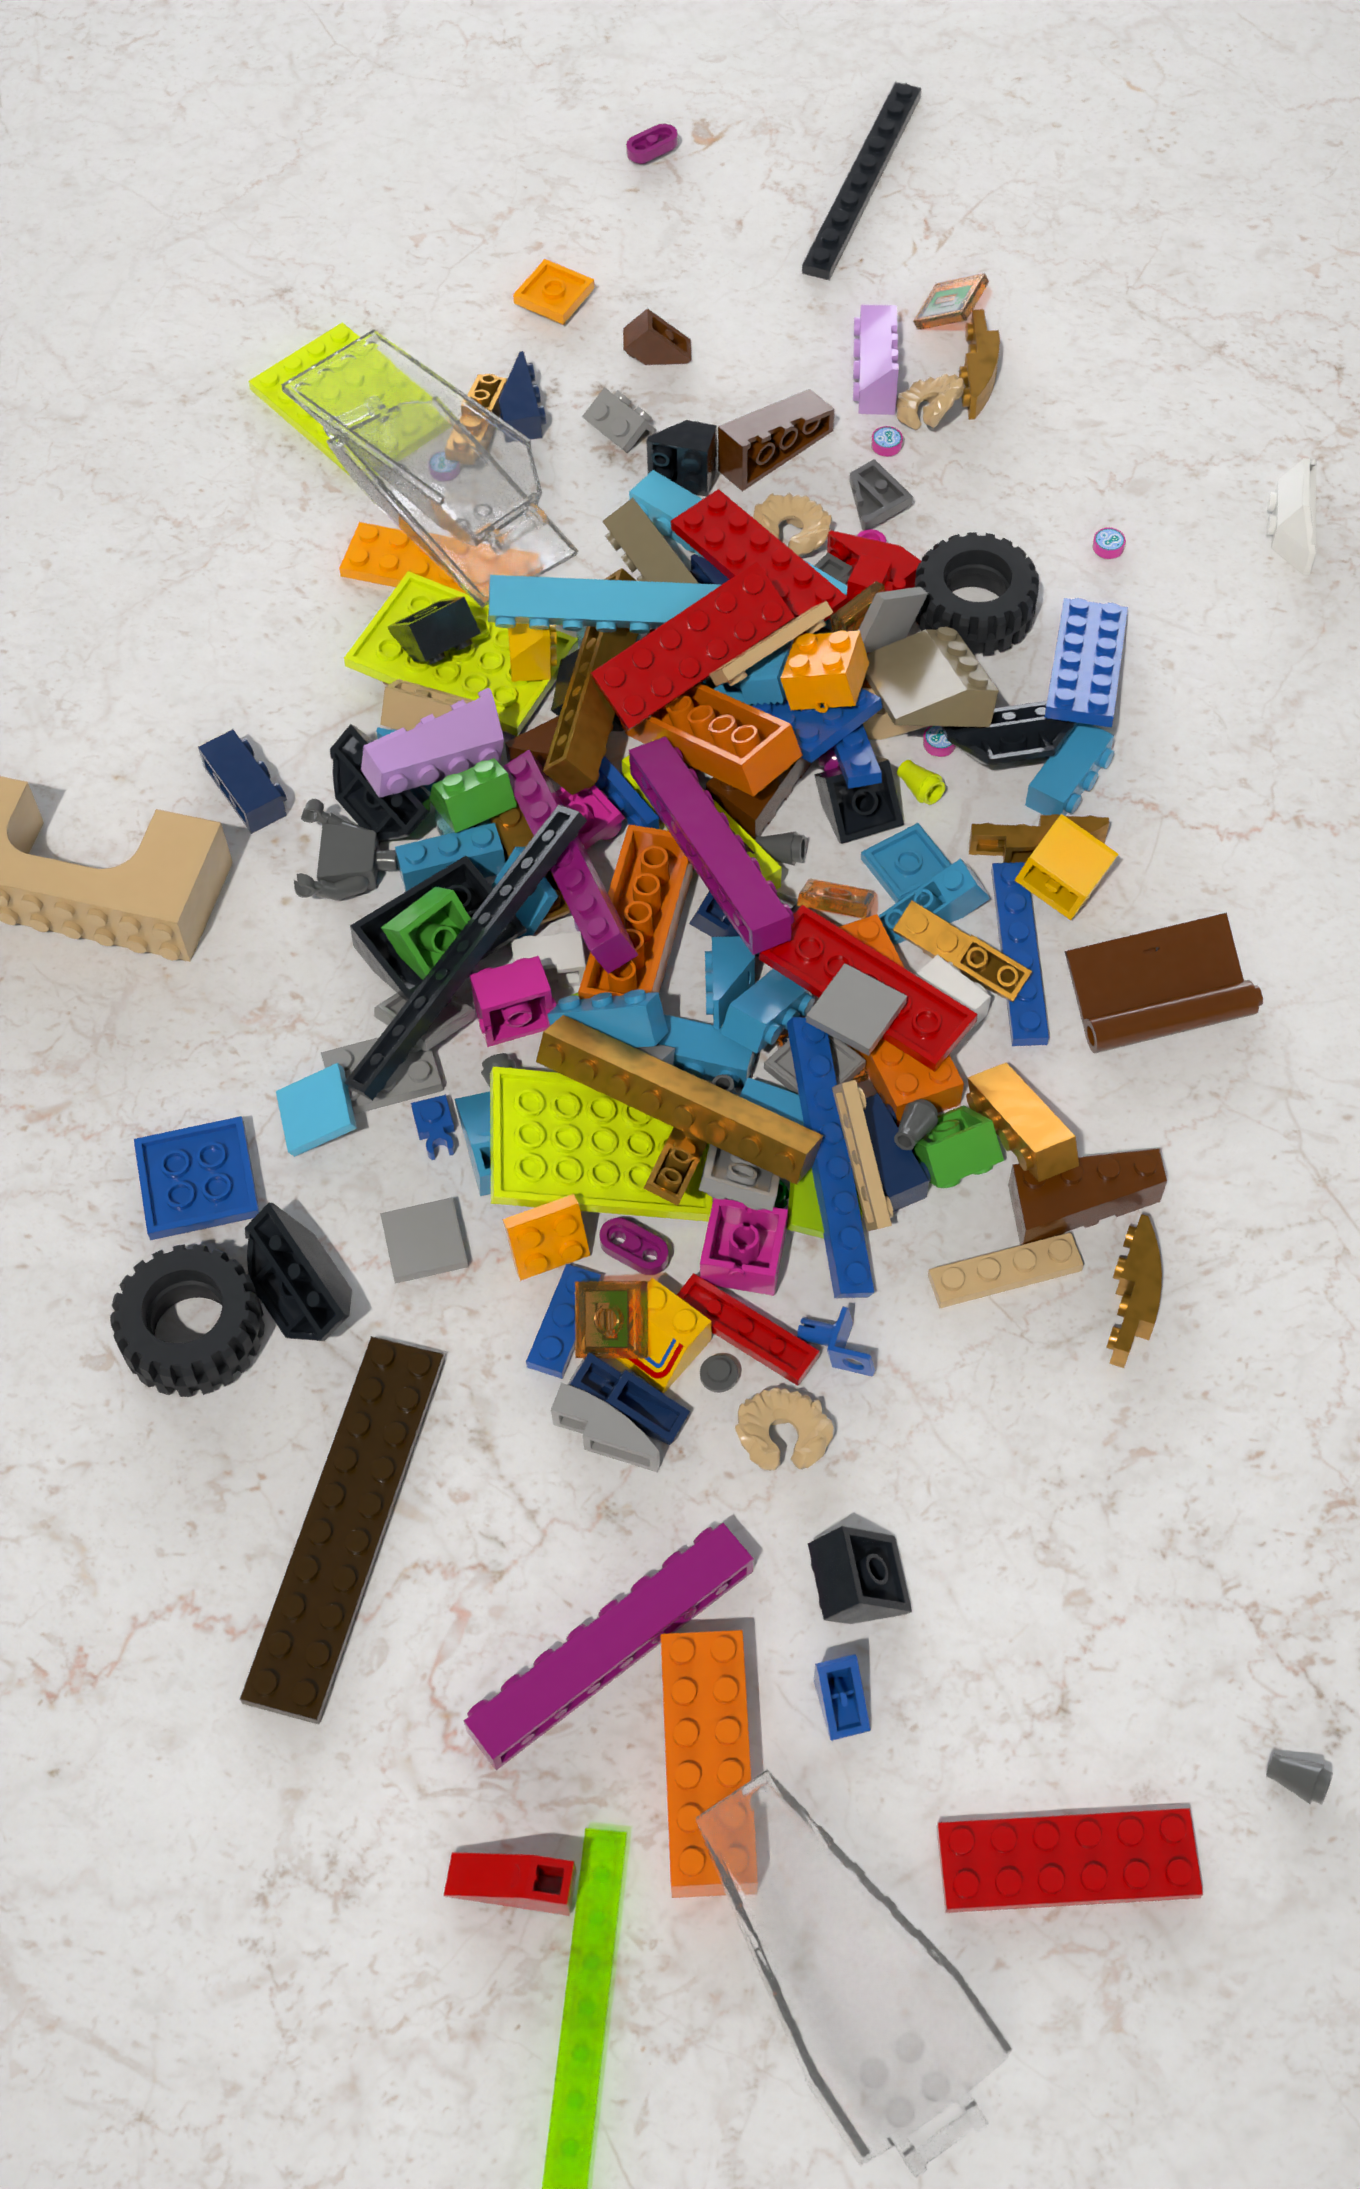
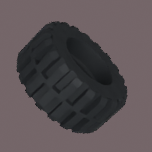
[915,532,1039,656]
[110,1244,265,1397]

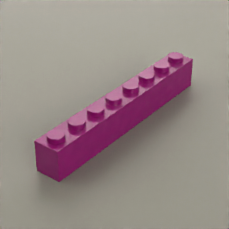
[629,736,794,955]
[503,750,638,974]
[464,1523,754,1771]

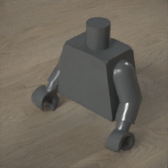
[294,799,398,901]

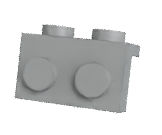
[582,387,656,453]

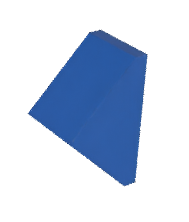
[814,1654,871,1741]

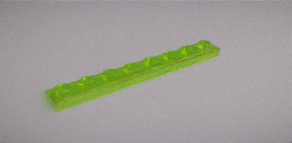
[542,1828,628,2189]

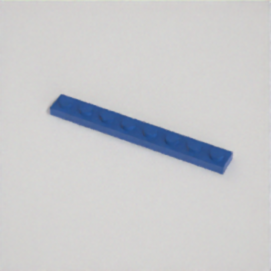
[786,1017,874,1299]

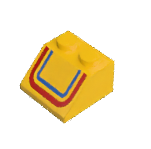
[605,1277,712,1394]

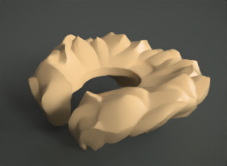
[896,374,964,430]
[753,493,832,557]
[735,1387,833,1471]

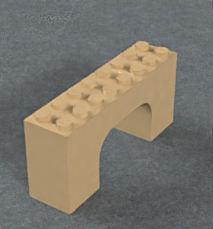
[0,776,233,962]

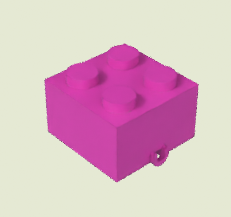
[470,956,556,1047]
[700,1198,788,1296]

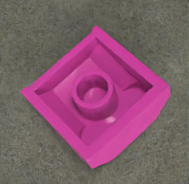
[557,784,625,849]

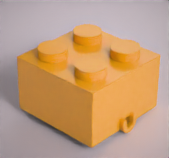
[780,630,869,713]

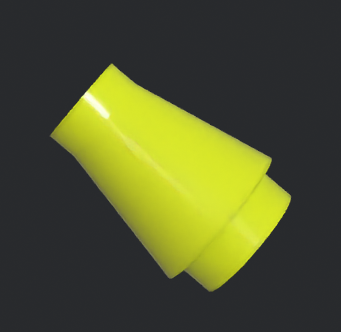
[897,760,945,805]

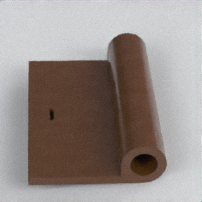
[1065,913,1263,1053]

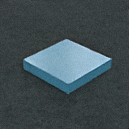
[276,1063,357,1157]

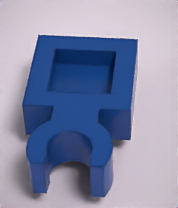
[411,1095,455,1160]

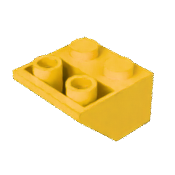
[508,623,557,682]
[1014,814,1119,920]

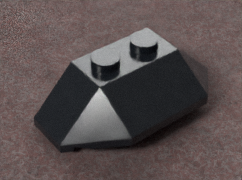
[941,701,1077,765]
[330,724,431,842]
[245,1202,352,1341]

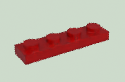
[677,1273,820,1386]

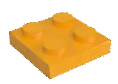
[513,259,595,324]
[503,1194,590,1281]

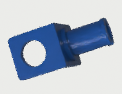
[797,1306,875,1376]

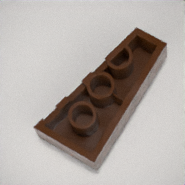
[718,389,834,491]
[706,757,812,840]
[1008,1149,1167,1245]

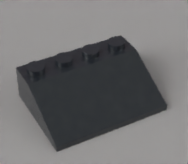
[350,856,526,1001]

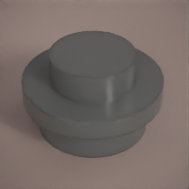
[700,1355,738,1393]

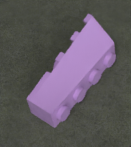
[853,305,899,415]
[361,688,504,798]

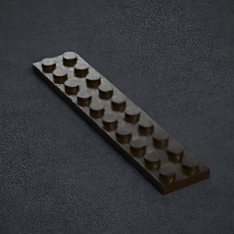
[240,1336,445,1725]

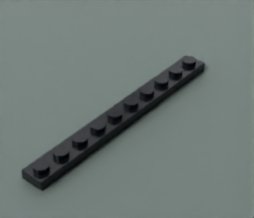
[802,82,921,280]
[344,805,587,1101]

